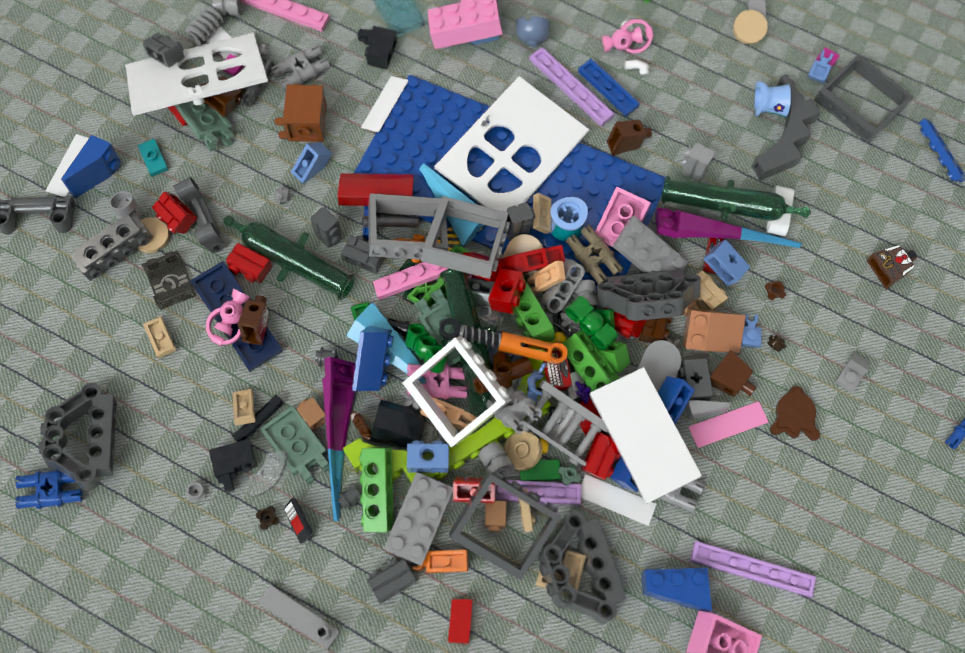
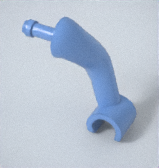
[527,362,546,403]

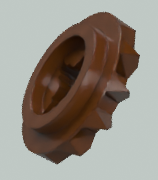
[350,411,372,441]

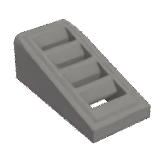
[685,400,730,420]

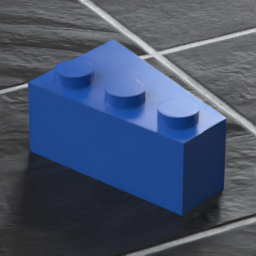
[641,568,712,612]

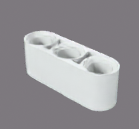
[766,185,794,237]

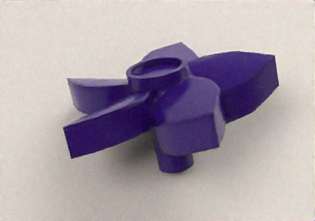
[575,381,591,404]

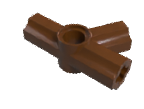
[473,351,533,394]

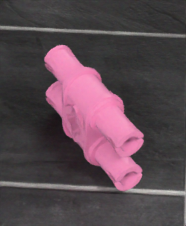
[407,364,467,400]

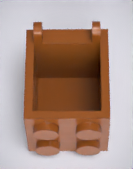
[274,84,327,142]

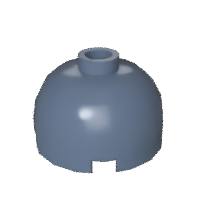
[516,16,550,47]

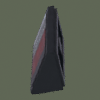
[284,498,314,544]

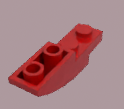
[497,245,566,274]

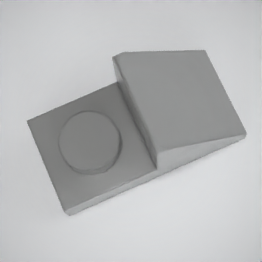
[835,352,870,393]

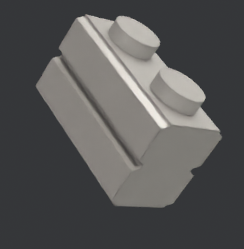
[681,143,715,183]

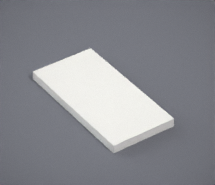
[589,367,702,504]

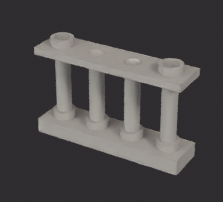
[522,380,608,467]

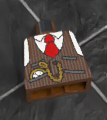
[867,246,917,290]

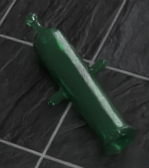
[661,176,811,221]
[223,216,355,300]
[439,269,497,420]

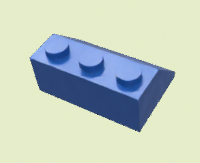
[352,326,394,391]

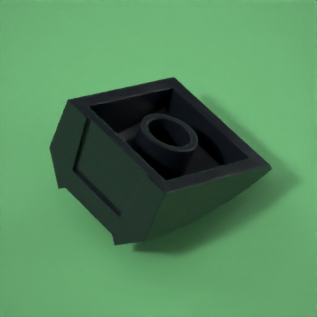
[371,400,426,449]

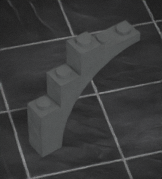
[751,74,820,181]

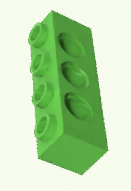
[512,279,555,342]
[562,330,620,392]
[359,447,394,532]

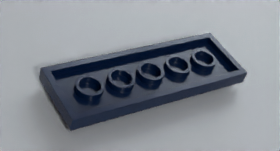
[190,261,283,372]

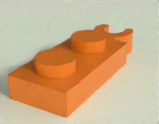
[412,549,468,573]

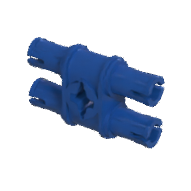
[15,470,83,509]

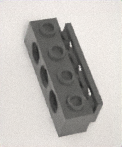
[71,214,153,281]

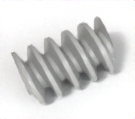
[185,7,223,46]

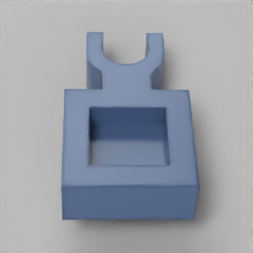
[807,50,834,84]
[741,314,761,348]

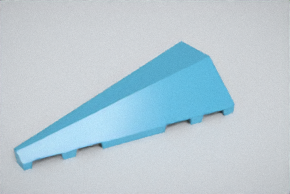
[420,163,484,247]
[346,302,426,384]

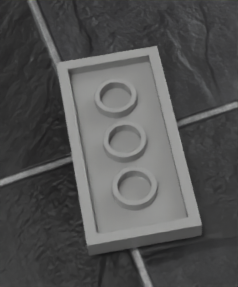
[613,216,688,273]
[383,472,453,566]

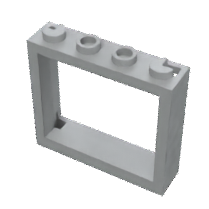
[368,194,448,260]
[421,196,510,279]

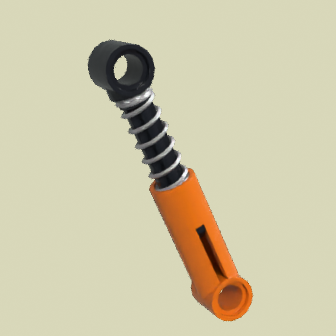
[439,318,568,365]

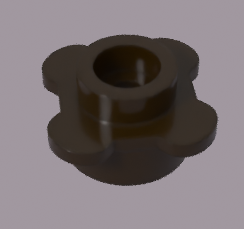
[767,335,786,352]
[256,506,280,530]

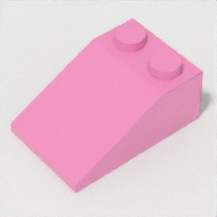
[595,187,652,247]
[686,611,762,653]

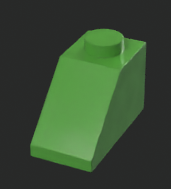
[599,341,630,373]

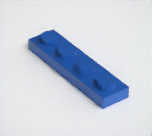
[578,59,640,117]
[919,118,965,183]

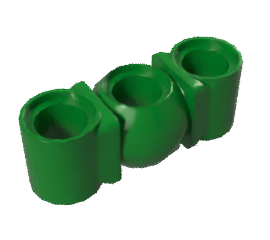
[565,296,618,351]
[405,323,449,373]

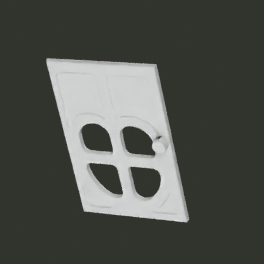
[125,33,268,116]
[434,76,589,212]

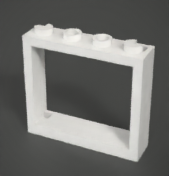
[403,337,511,447]

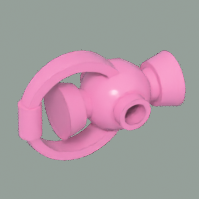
[602,19,654,53]
[206,289,251,346]

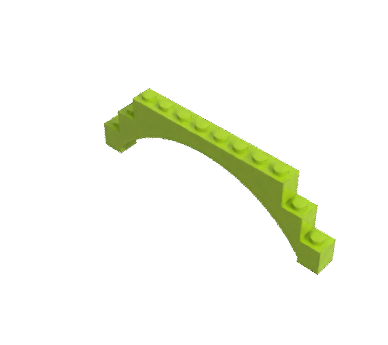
[343,340,557,484]

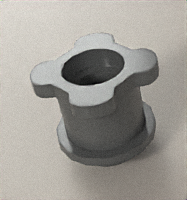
[315,347,338,367]
[337,483,361,510]

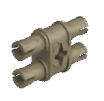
[565,225,624,285]

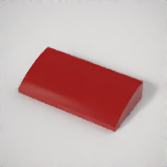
[337,173,414,206]

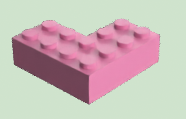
[428,0,503,49]

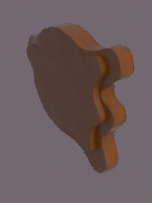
[770,386,820,441]

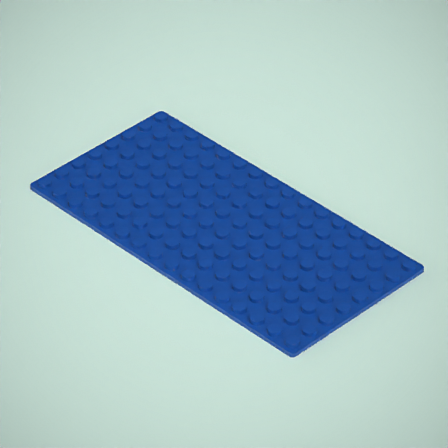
[354,75,668,290]

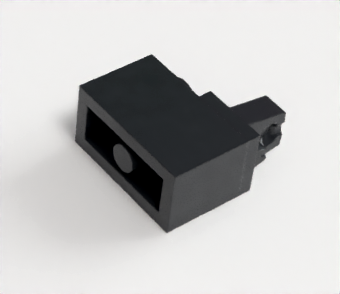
[358,25,397,69]
[209,439,257,493]

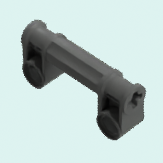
[173,177,226,253]
[0,196,75,234]

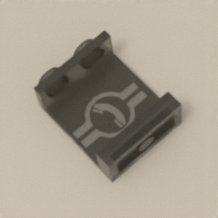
[141,250,196,310]

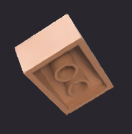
[682,308,746,353]

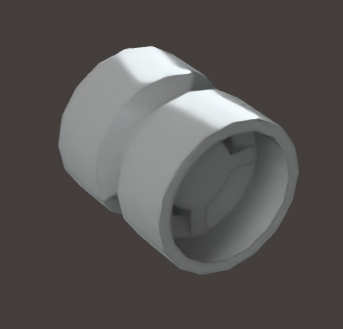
[212,0,241,16]
[109,191,143,220]
[572,280,600,310]
[479,442,514,477]

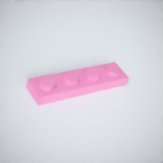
[373,262,450,300]

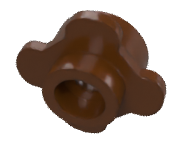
[765,281,786,300]

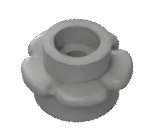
[186,482,206,502]

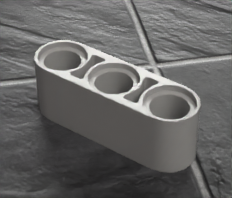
[542,259,585,313]

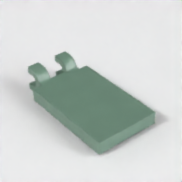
[174,101,234,151]
[414,289,480,366]
[260,405,329,485]

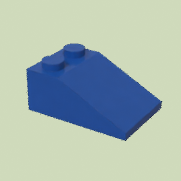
[61,135,121,198]

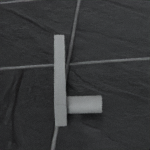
[258,585,340,650]

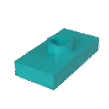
[137,139,168,177]

